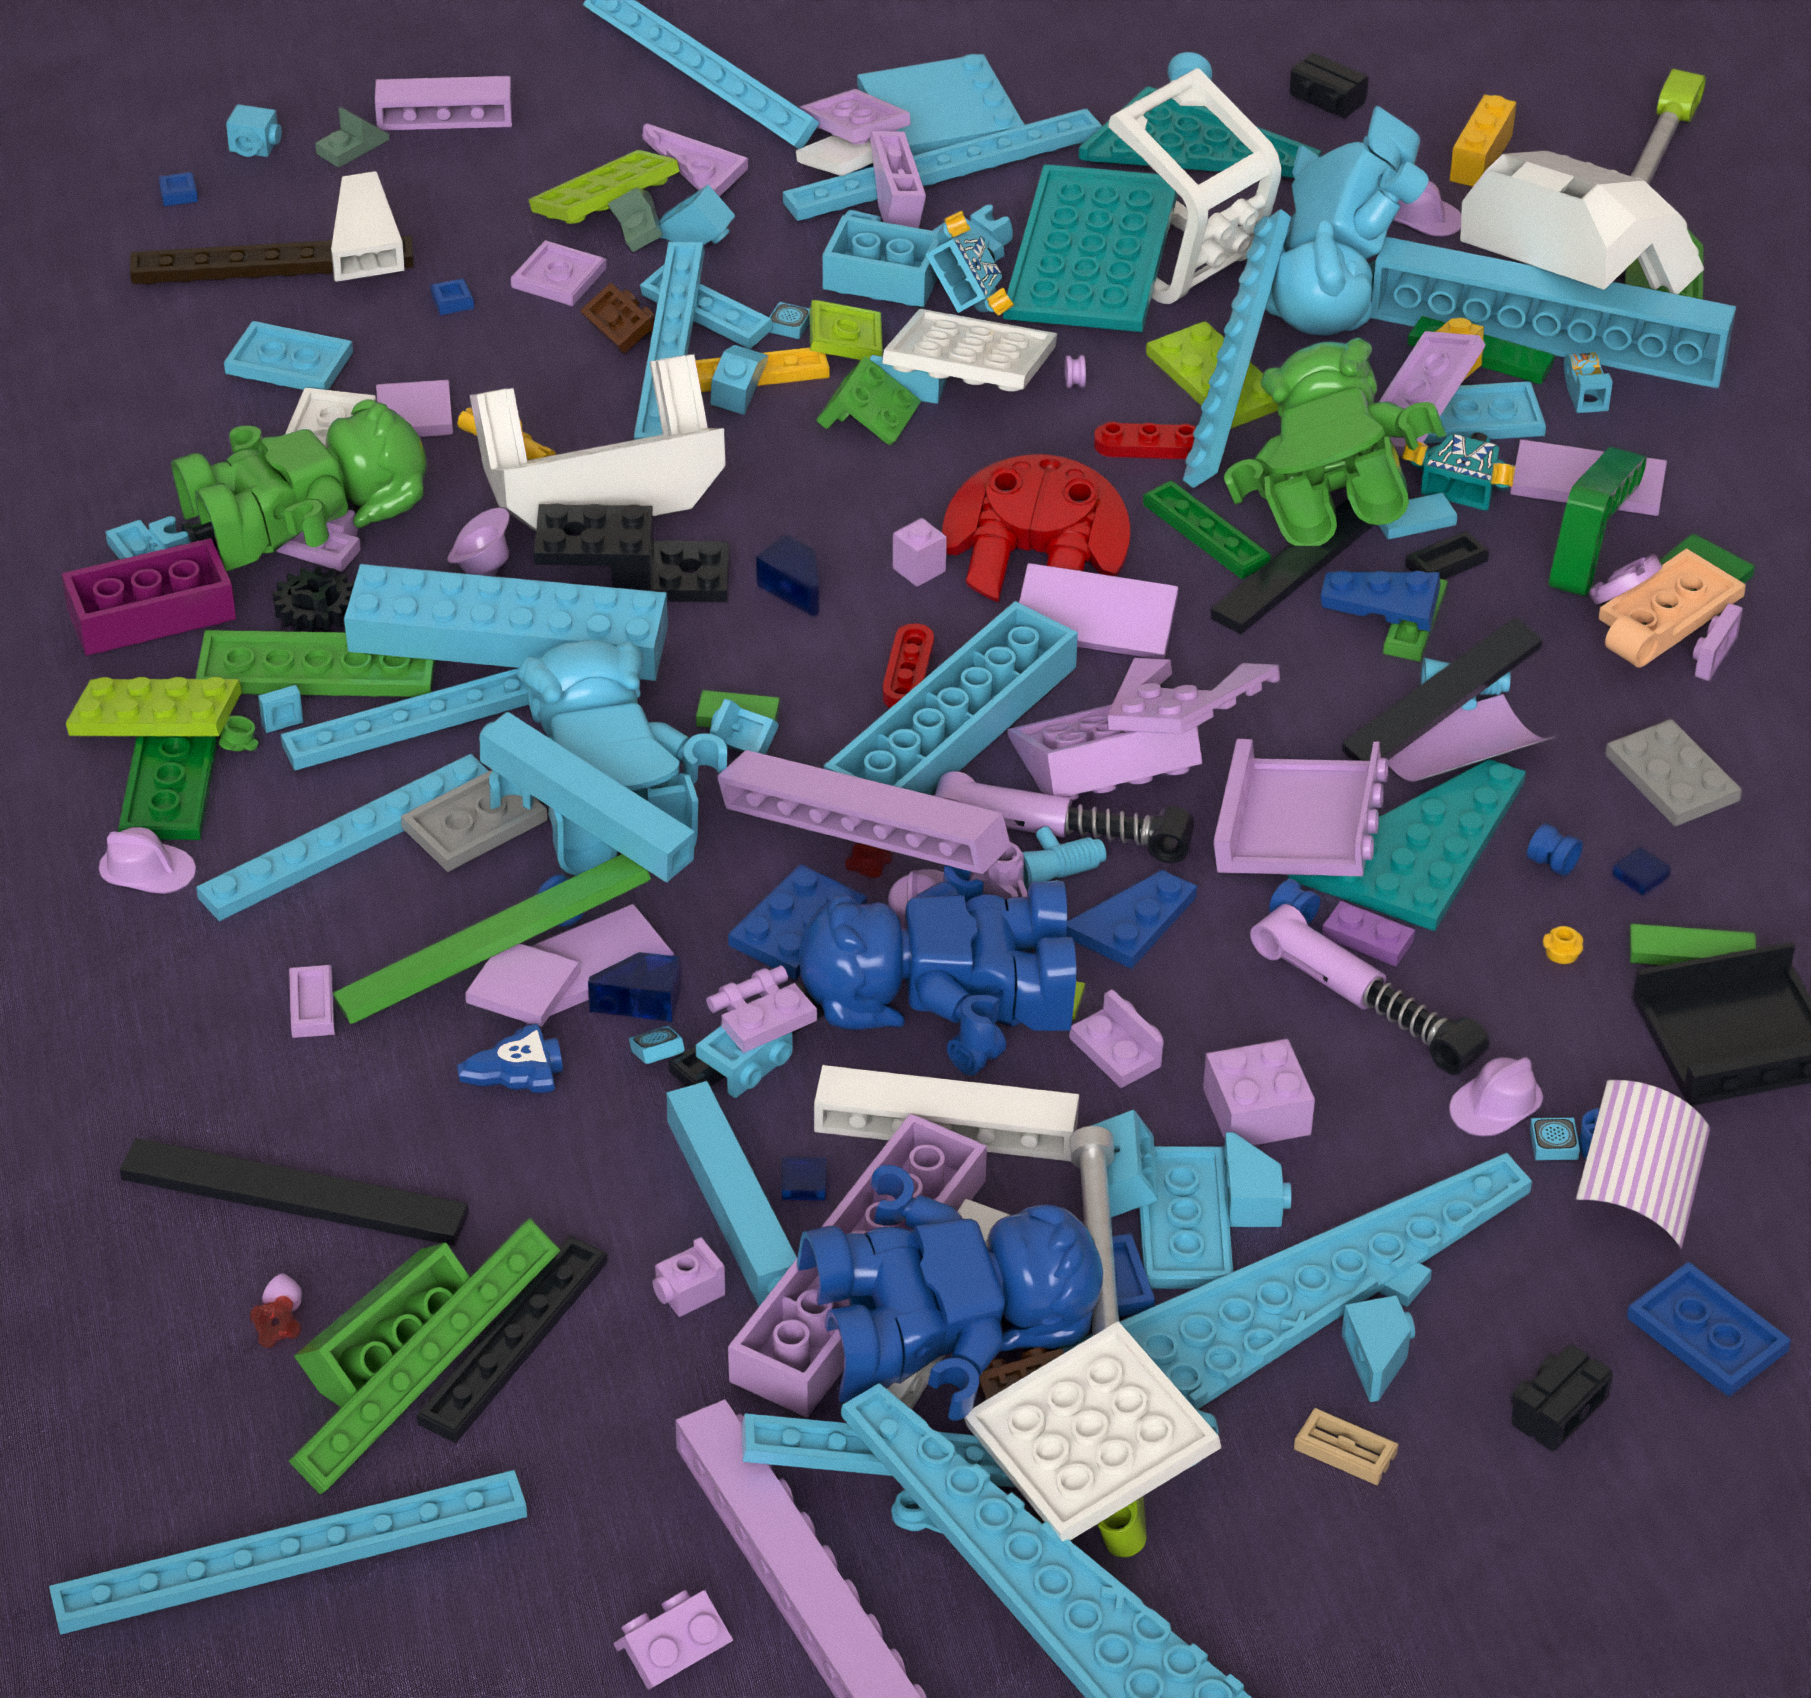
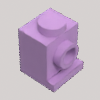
[652,1237,725,1317]

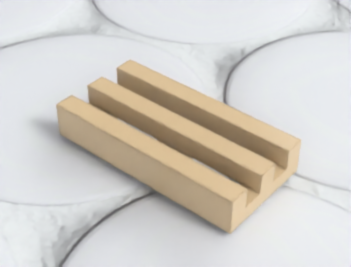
[1294,1408,1398,1486]

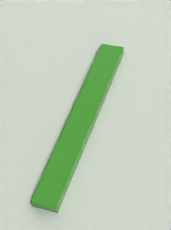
[333,854,651,1024]
[288,1218,560,1494]

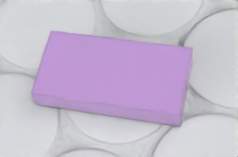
[289,965,335,1038]

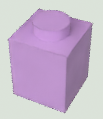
[893,518,947,587]

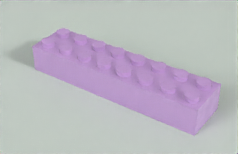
[728,1113,987,1418]

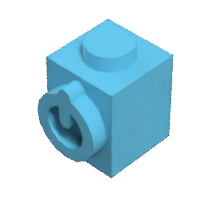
[226,104,282,157]

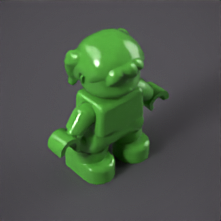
[1224,338,1447,546]
[171,399,427,571]

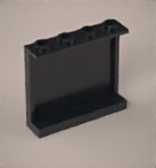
[1632,942,1811,1106]

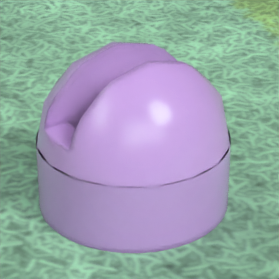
[262,1273,302,1314]

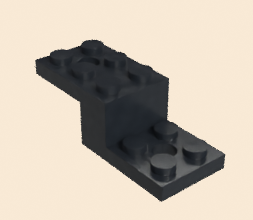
[534,504,730,602]

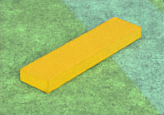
[695,347,830,392]

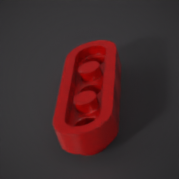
[1094,422,1196,459]
[882,623,934,708]

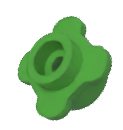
[219,716,258,752]

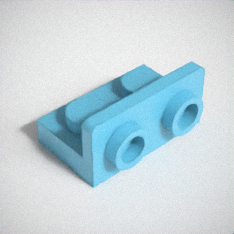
[696,1000,793,1098]

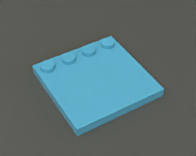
[857,54,1024,156]

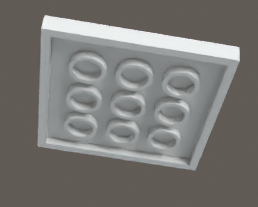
[882,309,1057,391]
[964,1321,1221,1541]

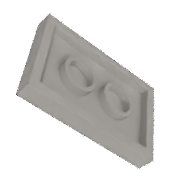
[1605,719,1742,827]
[401,770,547,872]

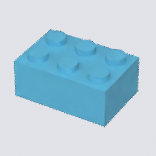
[823,215,940,307]

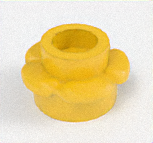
[1543,926,1584,964]

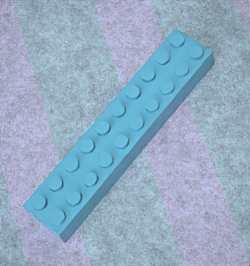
[1370,237,1736,389]

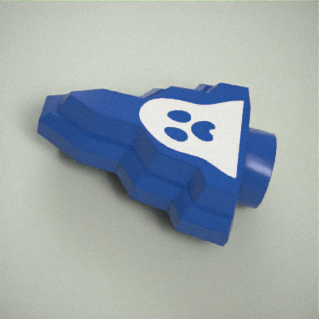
[456,1023,563,1094]

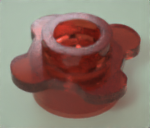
[845,842,892,879]
[250,1296,301,1348]

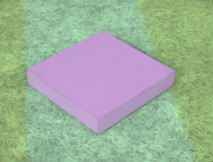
[511,240,606,306]
[376,380,453,437]
[465,943,580,1027]

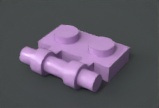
[706,965,817,1053]

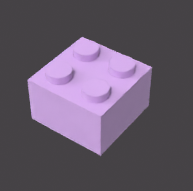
[1203,1039,1315,1145]

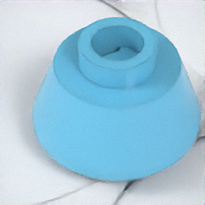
[1167,52,1212,82]

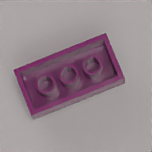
[61,538,236,656]

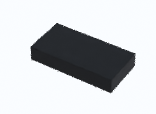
[1405,531,1489,580]

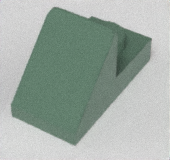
[315,107,389,167]
[608,188,663,252]

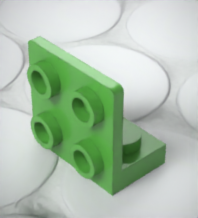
[816,356,920,445]

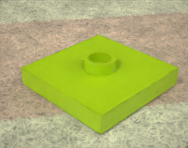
[809,300,883,360]

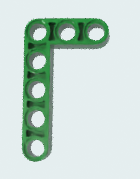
[1549,447,1647,597]

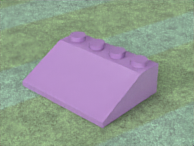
[1007,704,1202,801]

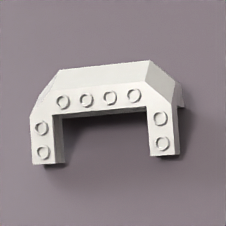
[1460,151,1704,295]
[470,354,726,531]

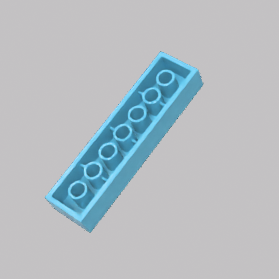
[344,564,668,681]
[824,601,1078,795]

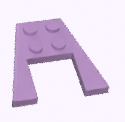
[1107,658,1280,734]

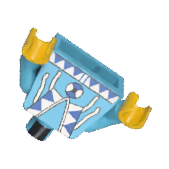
[925,211,1014,316]

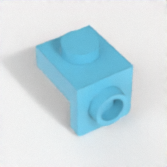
[710,699,779,755]

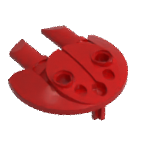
[942,454,1130,603]

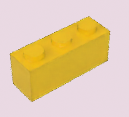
[1449,94,1517,187]

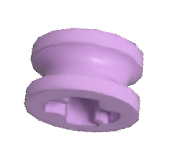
[1065,355,1086,388]

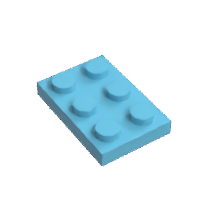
[224,321,353,390]

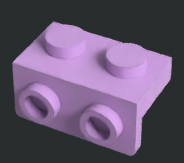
[613,1590,733,1690]

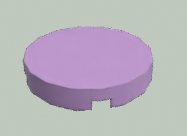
[1589,554,1662,604]

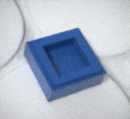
[158,172,198,206]
[430,279,474,315]

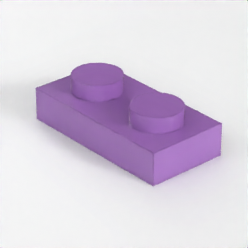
[1322,901,1415,966]

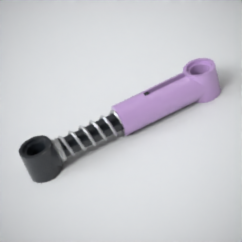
[934,771,1195,863]
[1250,904,1489,1075]

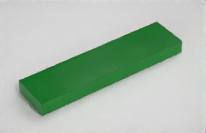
[1408,316,1555,384]
[1143,480,1271,580]

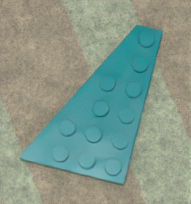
[1079,86,1321,177]
[1288,759,1526,931]

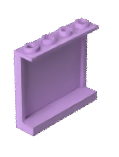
[1214,739,1388,876]

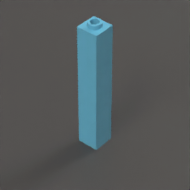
[479,711,695,883]
[666,1081,797,1306]

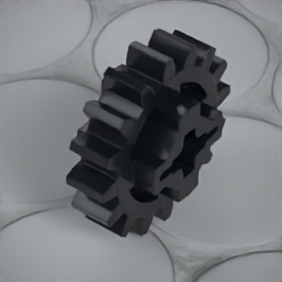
[272,567,354,632]

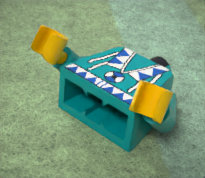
[1401,432,1516,511]

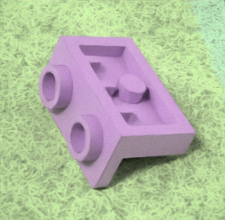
[1069,989,1164,1088]

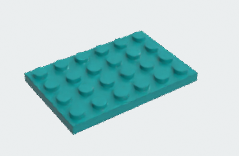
[1003,164,1178,332]

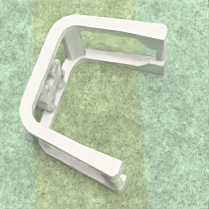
[1108,68,1281,304]

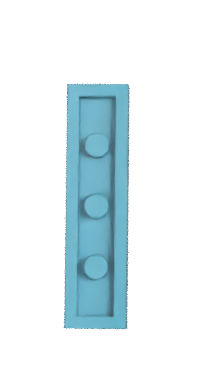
[640,265,773,349]

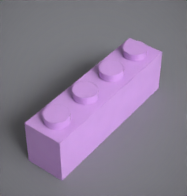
[375,76,512,130]

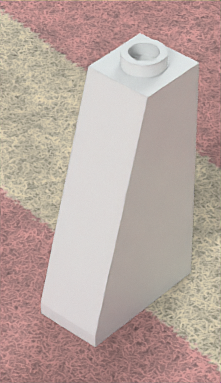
[331,171,405,282]

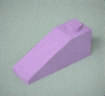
[870,131,926,228]

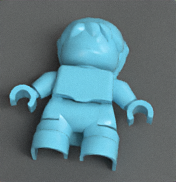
[1265,106,1429,336]
[489,640,727,876]

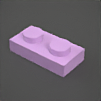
[1693,603,1743,681]

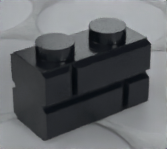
[1289,52,1369,119]
[1511,1344,1613,1452]

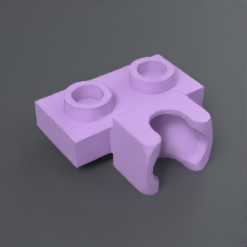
[276,510,361,572]

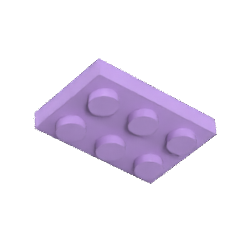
[799,89,911,144]

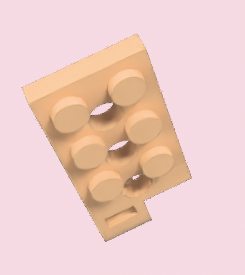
[1599,548,1746,668]

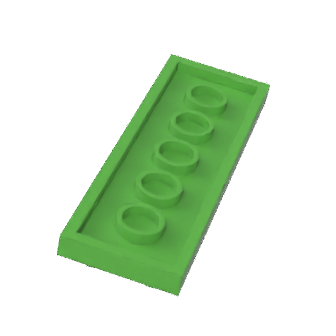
[196,630,436,697]

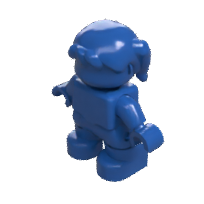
[799,865,1076,1052]
[796,1165,1103,1421]

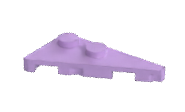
[642,123,748,197]

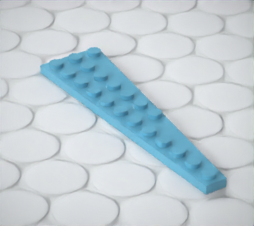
[1059,1153,1532,1410]
[841,1383,1252,1698]

